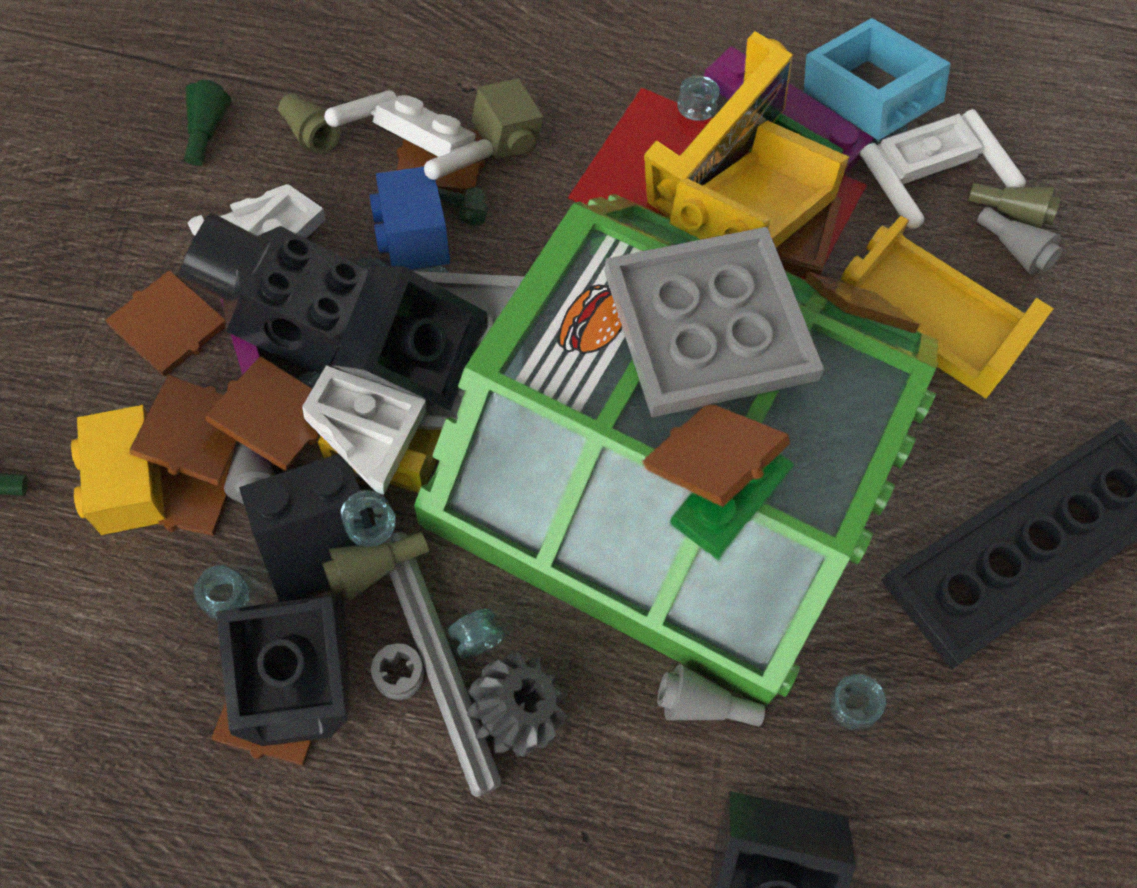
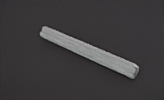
[379,532,501,797]

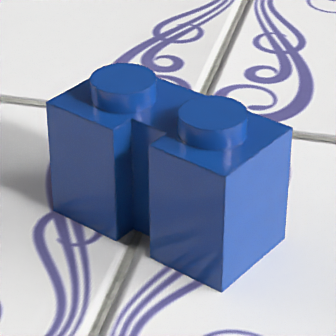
[369,167,451,270]

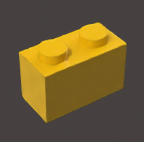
[71,405,165,535]

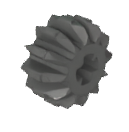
[466,652,568,757]

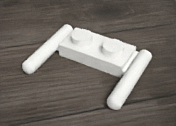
[324,90,493,180]
[860,109,1026,229]

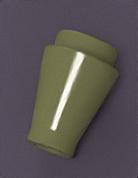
[278,93,341,154]

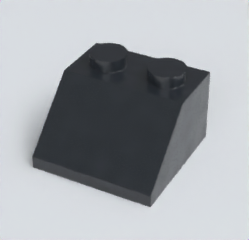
[332,266,487,410]
[239,454,378,602]
[709,791,856,888]

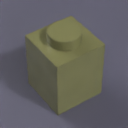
[471,78,544,159]

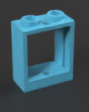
[804,18,951,141]

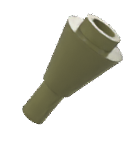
[968,183,1061,228]
[322,532,429,601]

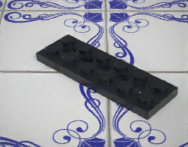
[881,419,1137,670]

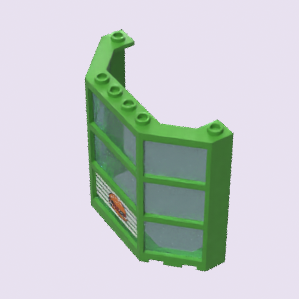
[414,194,938,708]

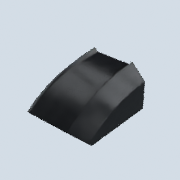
[216,594,349,746]

